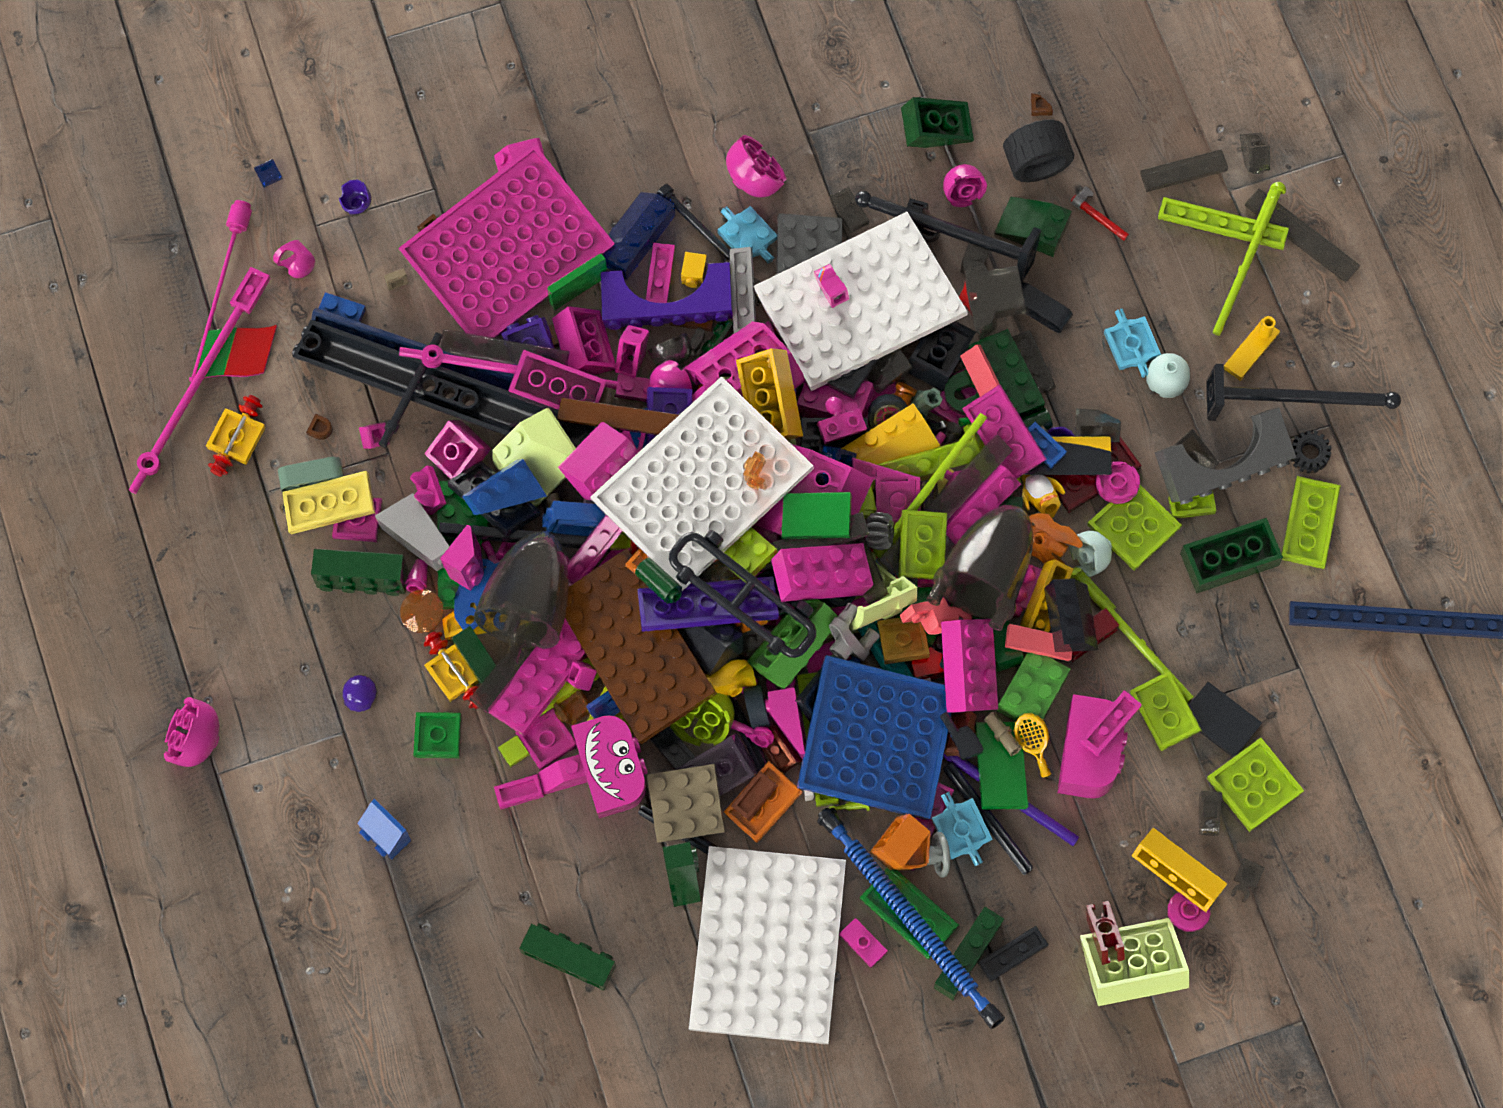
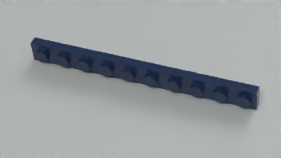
[311,308,514,391]
[1289,601,1503,639]

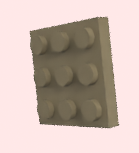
[647,764,726,843]

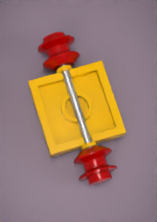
[206,395,266,477]
[423,631,488,709]

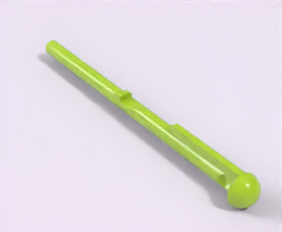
[1212,182,1286,336]
[873,413,987,558]
[1070,567,1194,703]

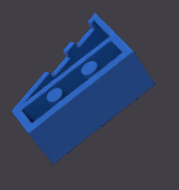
[462,459,547,515]

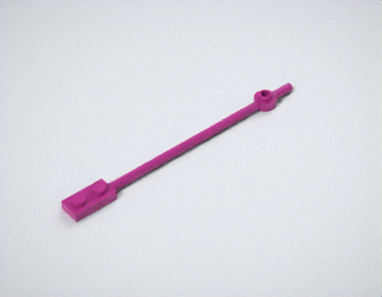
[129,267,271,494]
[399,345,650,402]

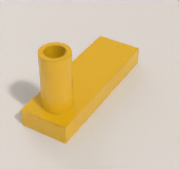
[1224,316,1280,381]

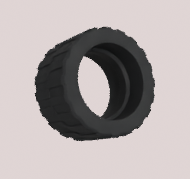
[1003,119,1075,183]

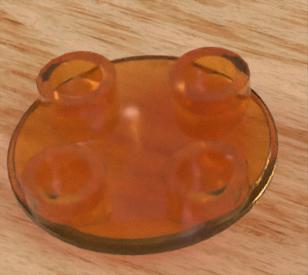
[400,589,443,633]

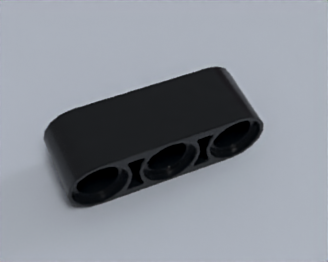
[1009,282,1073,333]

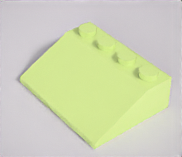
[1080,918,1189,1006]

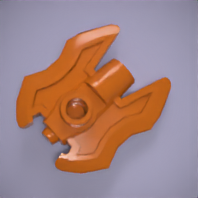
[1019,513,1083,565]

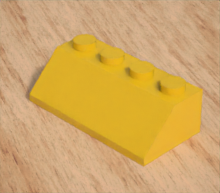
[736,348,803,441]
[838,403,941,467]

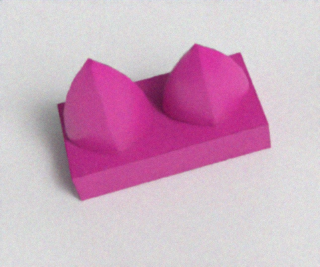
[410,465,446,515]
[1006,562,1042,611]

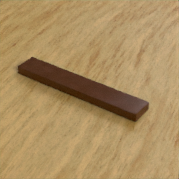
[557,398,679,435]

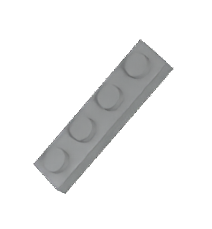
[729,247,756,334]

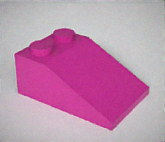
[765,688,806,760]

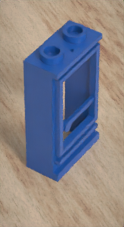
[542,501,606,536]

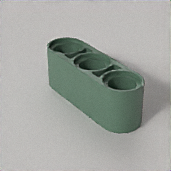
[278,457,343,492]

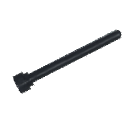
[656,184,730,260]

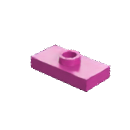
[839,918,888,968]

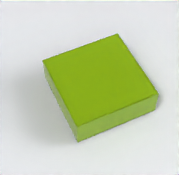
[498,735,529,767]

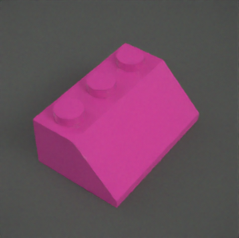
[552,306,616,375]
[558,422,639,500]

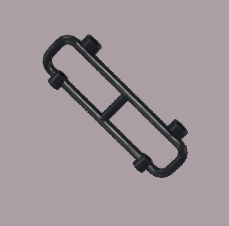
[669,530,817,658]

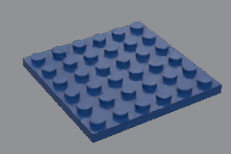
[797,655,952,820]

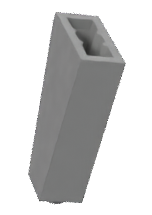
[375,493,450,571]

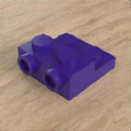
[502,315,558,365]

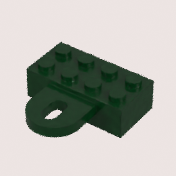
[944,329,1045,417]

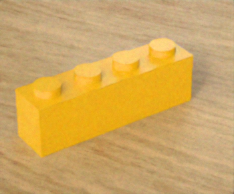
[1020,559,1073,632]
[1132,828,1227,912]

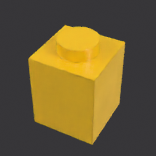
[681,252,707,288]

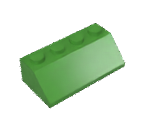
[747,599,838,689]

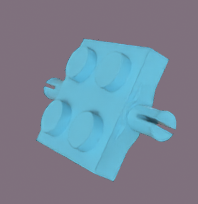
[717,206,777,263]
[1104,309,1161,378]
[931,792,993,866]

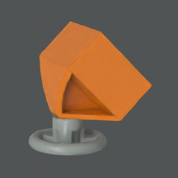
[869,814,950,878]

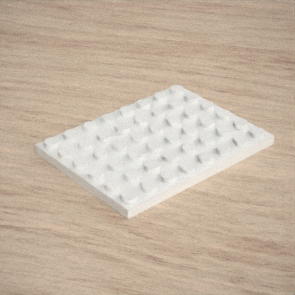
[753,212,967,391]
[590,377,814,591]
[689,846,846,1044]

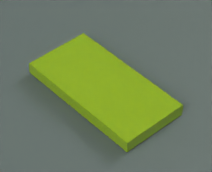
[1282,476,1341,569]

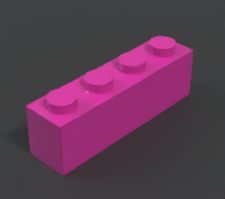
[946,464,1021,546]

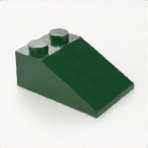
[901,97,974,148]
[994,196,1072,257]

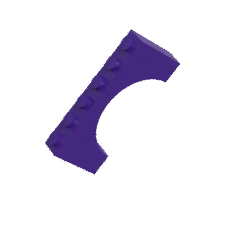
[601,262,733,330]

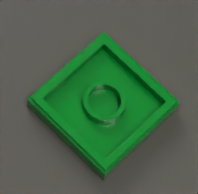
[413,712,462,759]

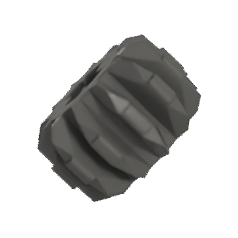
[865,512,895,550]

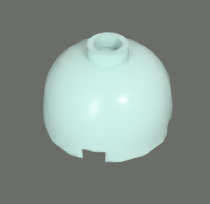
[1146,353,1190,398]
[1069,531,1112,577]

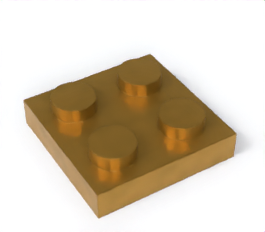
[877,618,929,664]

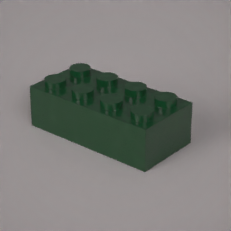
[1180,517,1283,594]
[311,549,408,596]

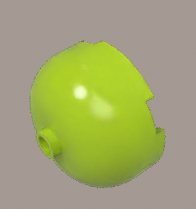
[670,693,734,746]

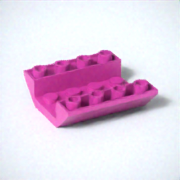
[683,321,805,397]
[755,444,874,547]

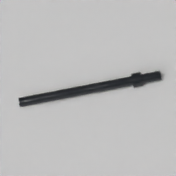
[379,332,443,448]

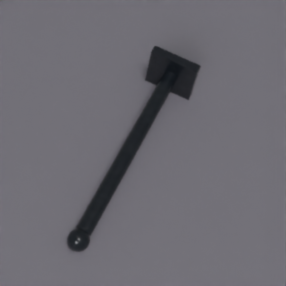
[855,191,1041,287]
[1206,364,1401,421]

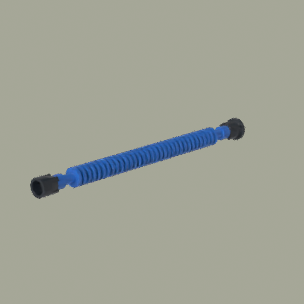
[817,807,1005,1029]

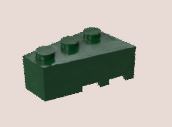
[662,842,701,907]

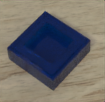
[254,159,283,188]

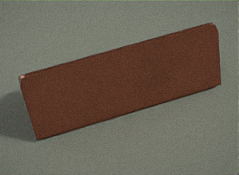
[761,725,802,774]

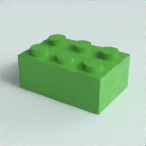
[997,652,1070,732]

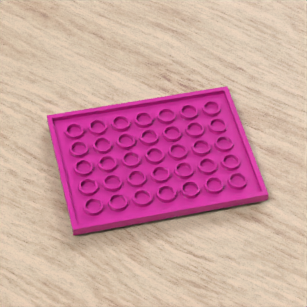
[399,144,615,350]

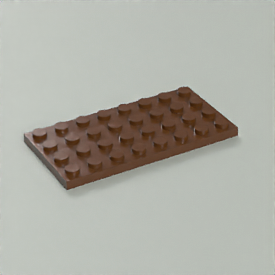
[553,548,717,744]

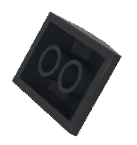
[905,321,976,391]

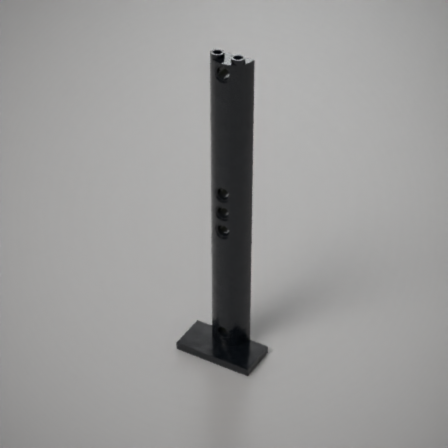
[292,320,624,448]

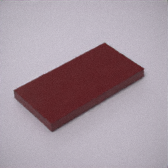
[1045,431,1142,513]

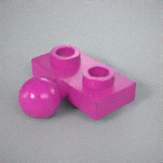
[817,397,867,444]

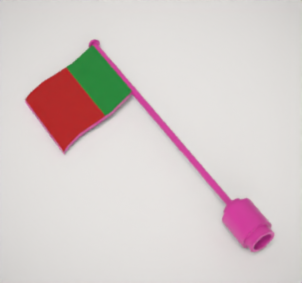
[189,200,277,382]

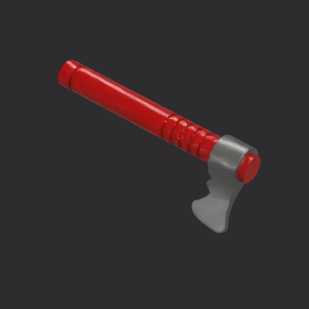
[1071,187,1129,241]

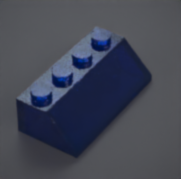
[603,192,676,280]

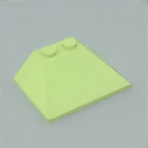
[493,408,576,507]

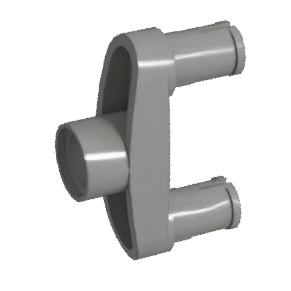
[829,603,880,661]

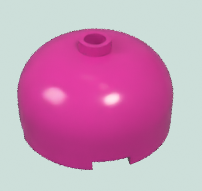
[726,135,786,198]
[164,697,220,767]

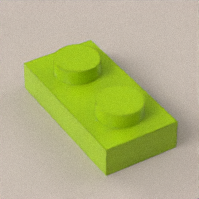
[1168,491,1216,519]

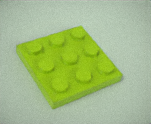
[1087,485,1182,571]
[1207,738,1304,832]

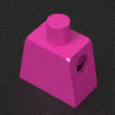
[615,325,649,378]

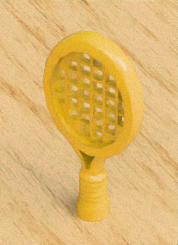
[1014,713,1051,778]

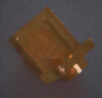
[743,451,767,490]
[553,690,589,725]

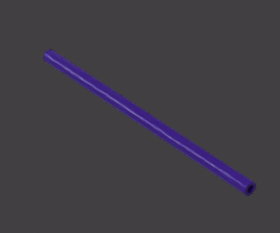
[943,754,1079,846]

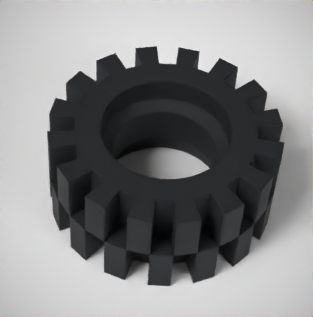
[1291,430,1332,473]

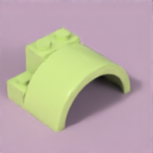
[817,546,917,631]

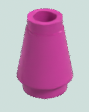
[405,559,428,594]

